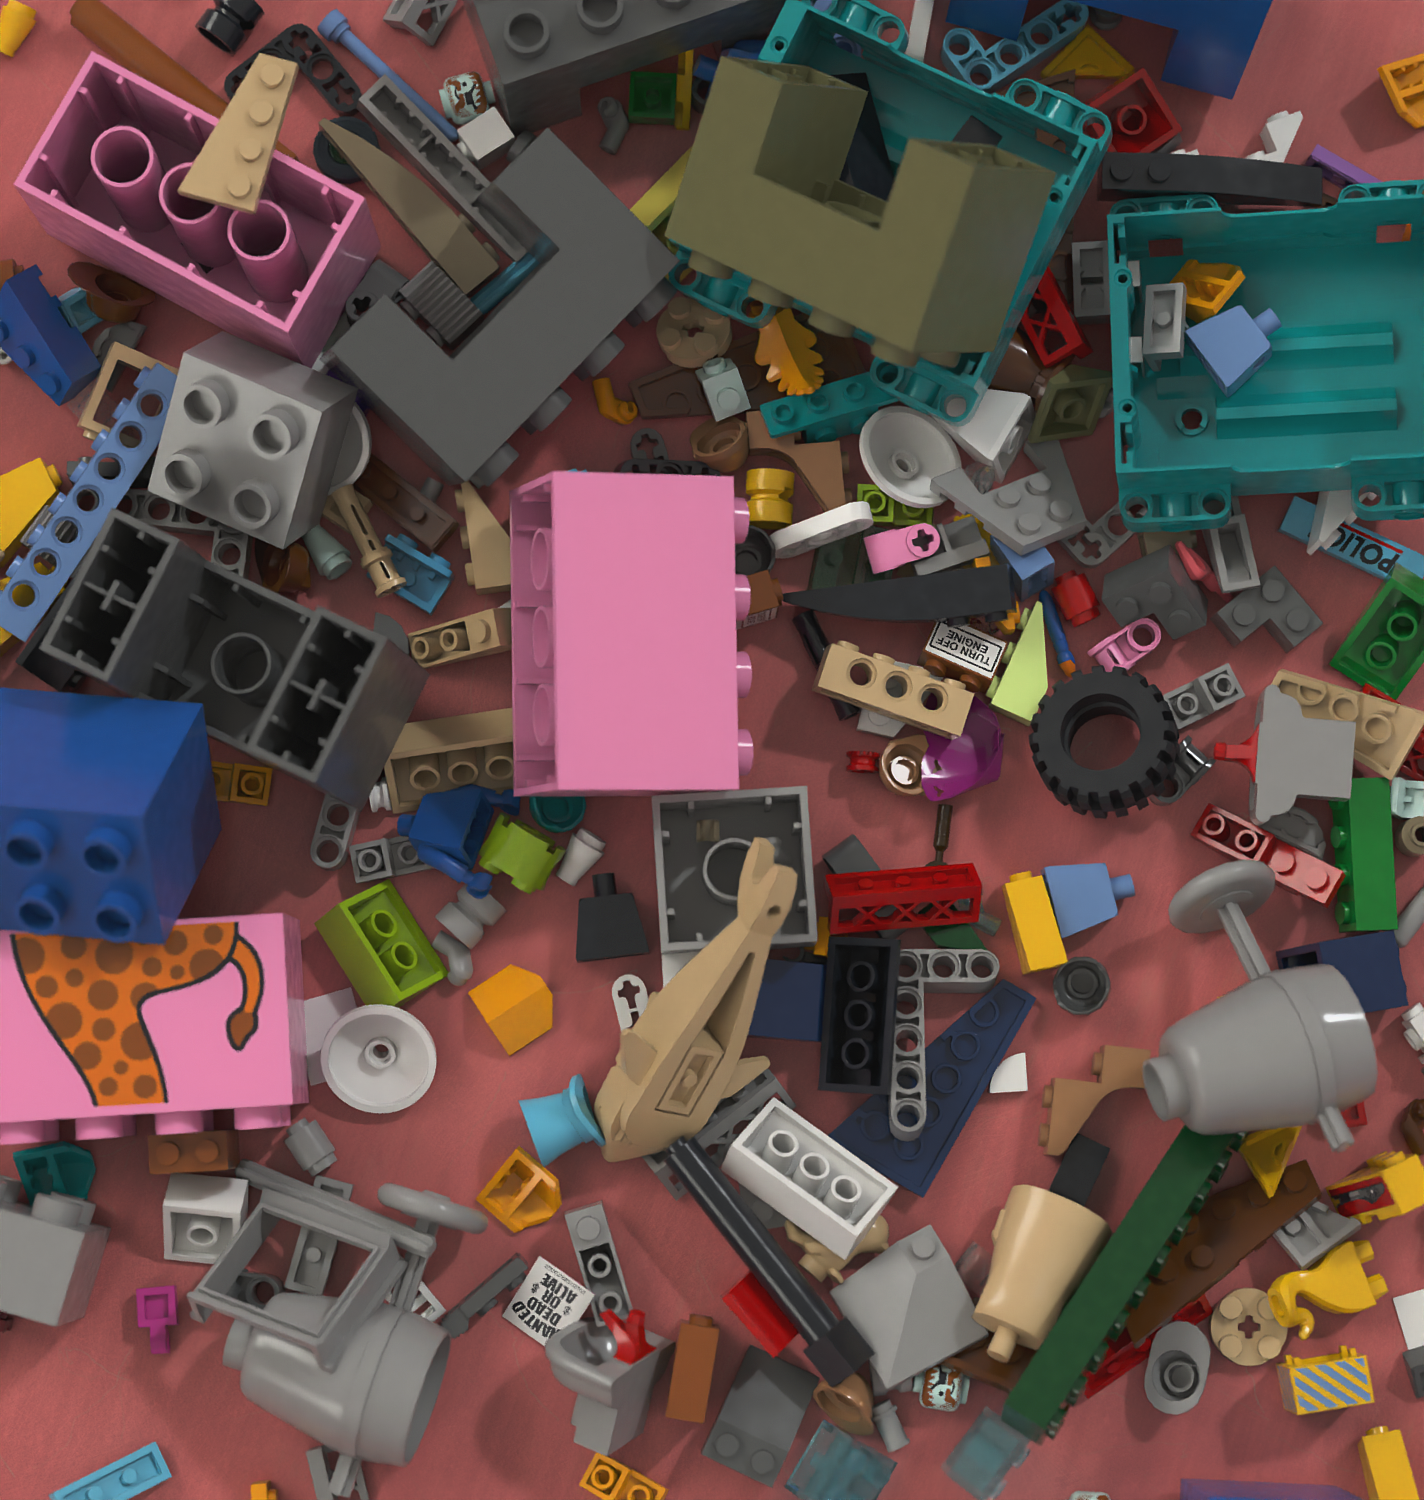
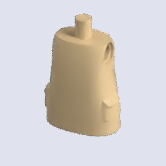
[972,1184,1112,1363]

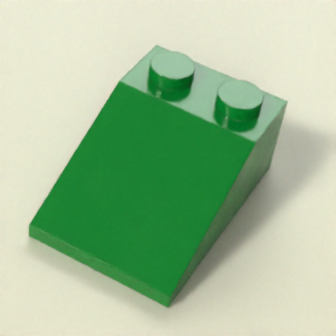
[1329,562,1424,700]

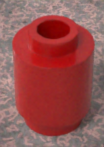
[1051,569,1101,628]

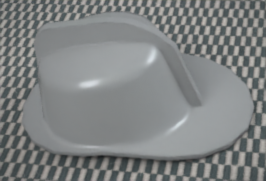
[1144,1321,1211,1415]

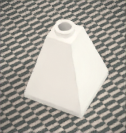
[931,389,1036,484]

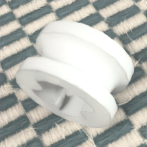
[369,777,392,813]

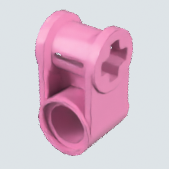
[863,523,940,574]
[1087,618,1161,672]

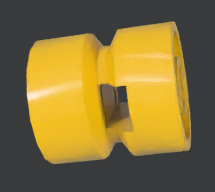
[746,468,795,530]

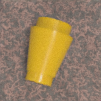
[0,0,37,58]

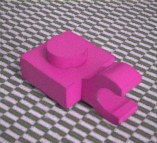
[136,1285,179,1354]

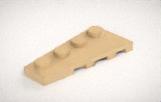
[177,53,299,215]
[1271,669,1424,780]

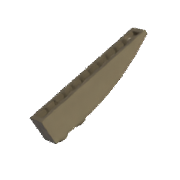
[319,118,500,298]

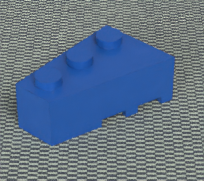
[0,264,102,406]

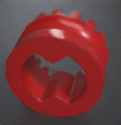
[846,751,880,774]

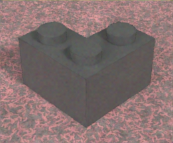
[1102,545,1208,640]
[1210,565,1323,653]

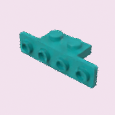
[760,365,899,444]

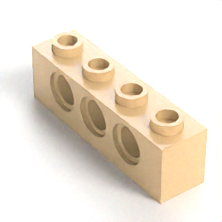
[812,640,975,740]

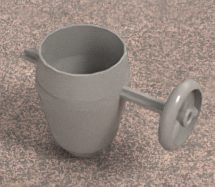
[1142,860,1377,1153]
[223,1183,488,1498]

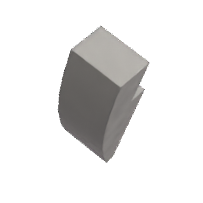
[1202,496,1260,594]

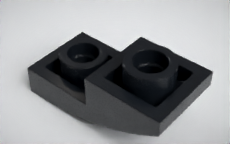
[1049,1133,1110,1207]

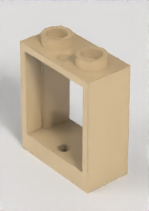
[77,341,179,448]

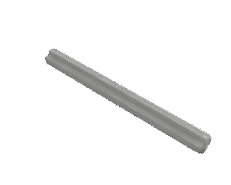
[234,1159,437,1258]

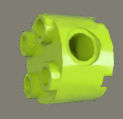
[478,812,566,894]

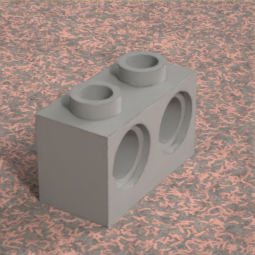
[1072,240,1111,325]

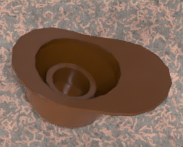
[67,262,156,324]
[254,538,311,594]

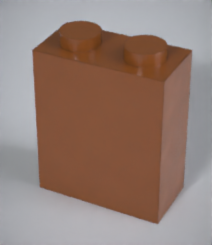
[148,1129,240,1175]
[665,1313,720,1424]

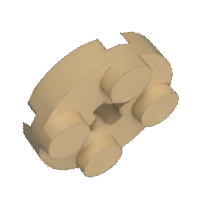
[656,297,732,368]
[1208,1288,1288,1366]

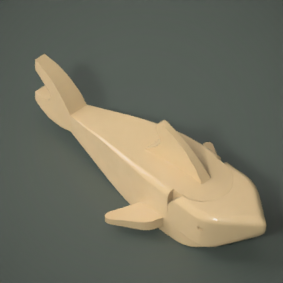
[593,836,797,1162]

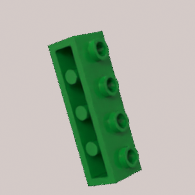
[1328,777,1398,933]

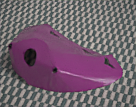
[921,693,1005,802]

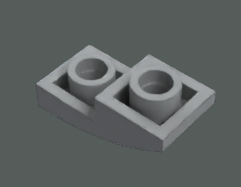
[1163,663,1245,730]
[349,836,435,884]

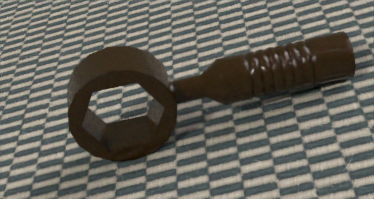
[925,804,953,867]

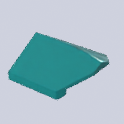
[13,1141,96,1206]

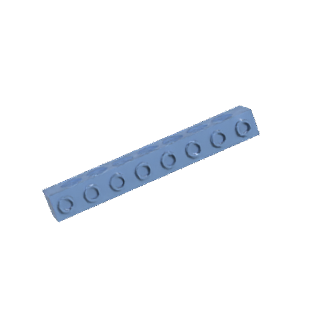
[0,362,177,642]

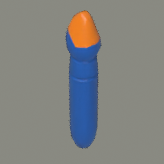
[1039,590,1076,678]

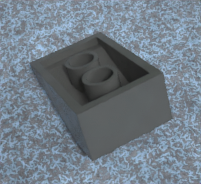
[701,1344,820,1488]

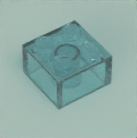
[940,1406,1031,1500]

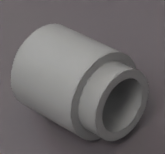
[284,1118,338,1177]

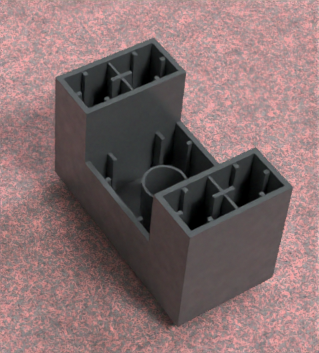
[463,0,786,138]
[320,127,680,489]
[39,508,430,811]

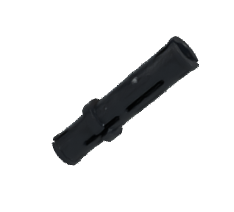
[792,610,862,721]

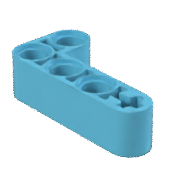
[940,0,1089,94]

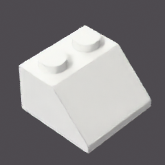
[163,1173,248,1264]

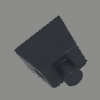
[576,873,649,963]

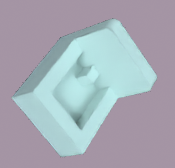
[695,357,751,422]
[1390,777,1424,820]

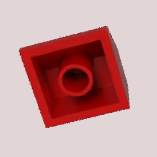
[1083,67,1183,153]
[721,1270,799,1358]

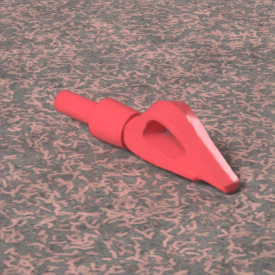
[1175,541,1234,603]

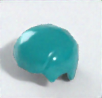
[529,796,587,834]

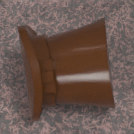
[988,326,1076,414]

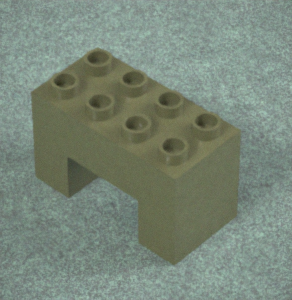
[664,56,1056,367]

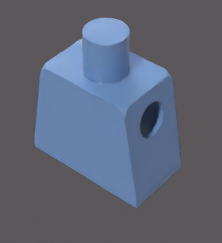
[1185,305,1282,398]
[990,535,1055,602]
[1040,863,1135,939]

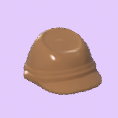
[689,415,749,473]
[879,734,942,797]
[813,1372,874,1435]

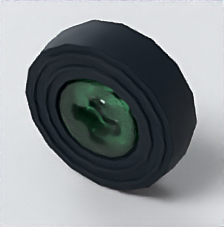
[313,116,380,184]

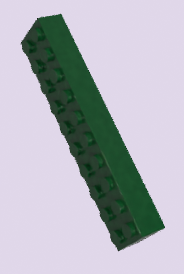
[1001,1125,1249,1446]

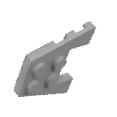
[930,440,1086,556]

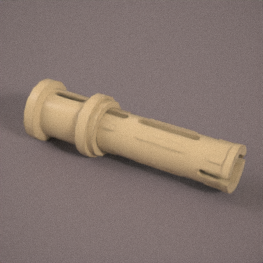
[331,484,407,598]

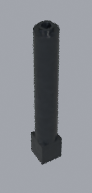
[664,1136,875,1388]

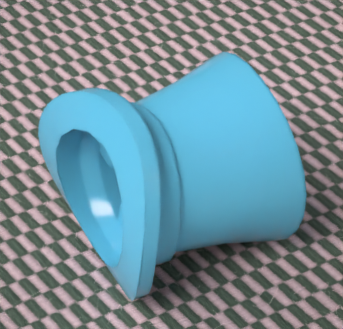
[519,1073,606,1167]

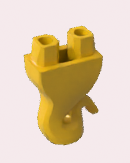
[1268,1240,1388,1341]

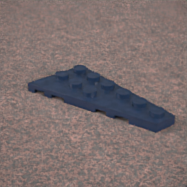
[827,979,1037,1198]

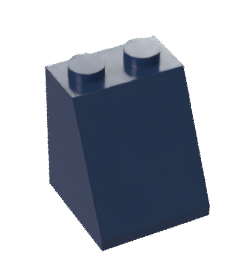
[1276,930,1408,1013]
[747,959,827,1042]

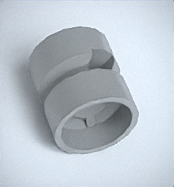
[435,884,507,950]

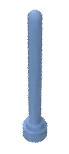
[317,9,458,142]

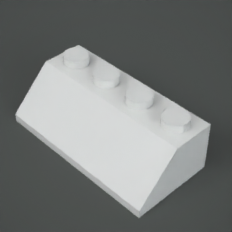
[721,1097,898,1260]

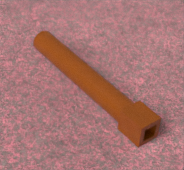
[70,0,299,162]

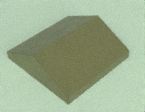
[1027,364,1113,443]

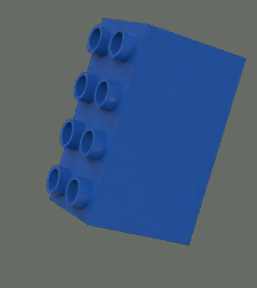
[0,687,222,945]

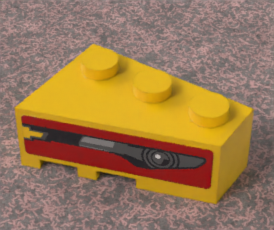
[1325,1151,1424,1225]

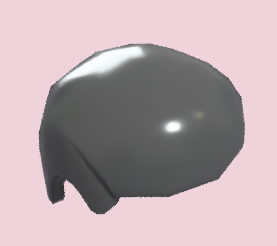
[735,525,776,576]
[1053,957,1111,1015]

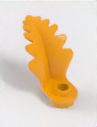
[749,300,825,396]

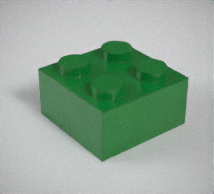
[628,71,677,125]

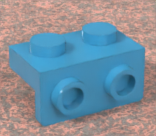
[366,533,455,616]

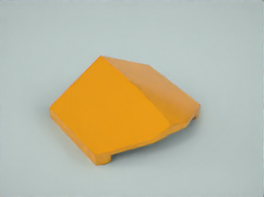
[1377,53,1424,129]
[1170,259,1245,323]
[468,964,553,1056]
[475,1146,562,1233]

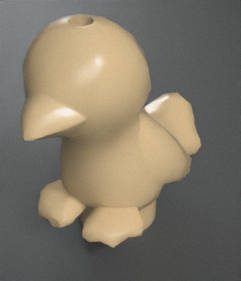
[784,1215,889,1284]

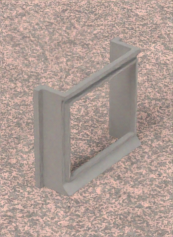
[186,1187,408,1374]

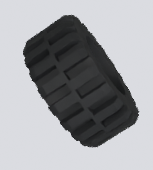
[1029,665,1180,819]

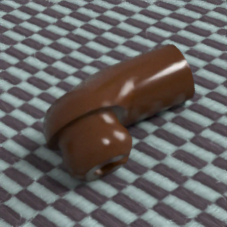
[1400,1099,1424,1156]

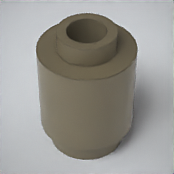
[1394,816,1424,857]

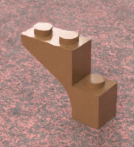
[745,411,853,513]
[1038,1045,1151,1155]

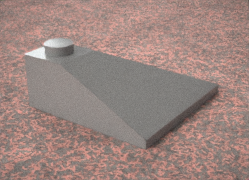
[829,1224,988,1391]

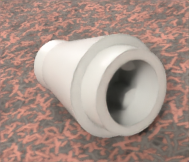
[556,827,606,886]

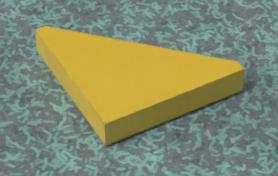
[1040,25,1135,79]
[675,49,694,131]
[1239,1126,1302,1198]

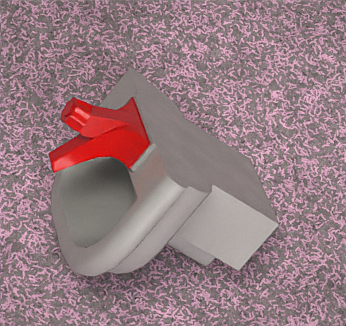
[1213,684,1356,826]
[545,1309,676,1456]

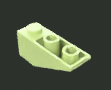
[985,601,1048,726]

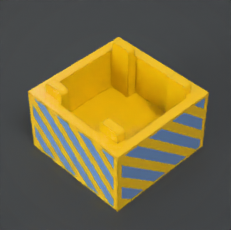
[1276,1345,1375,1415]

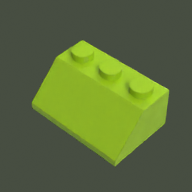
[314,879,448,1008]

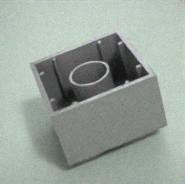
[147,331,358,549]
[651,786,818,954]
[0,1174,111,1327]

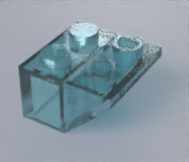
[784,1419,897,1500]

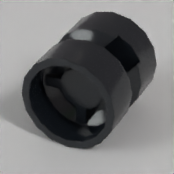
[195,0,265,55]

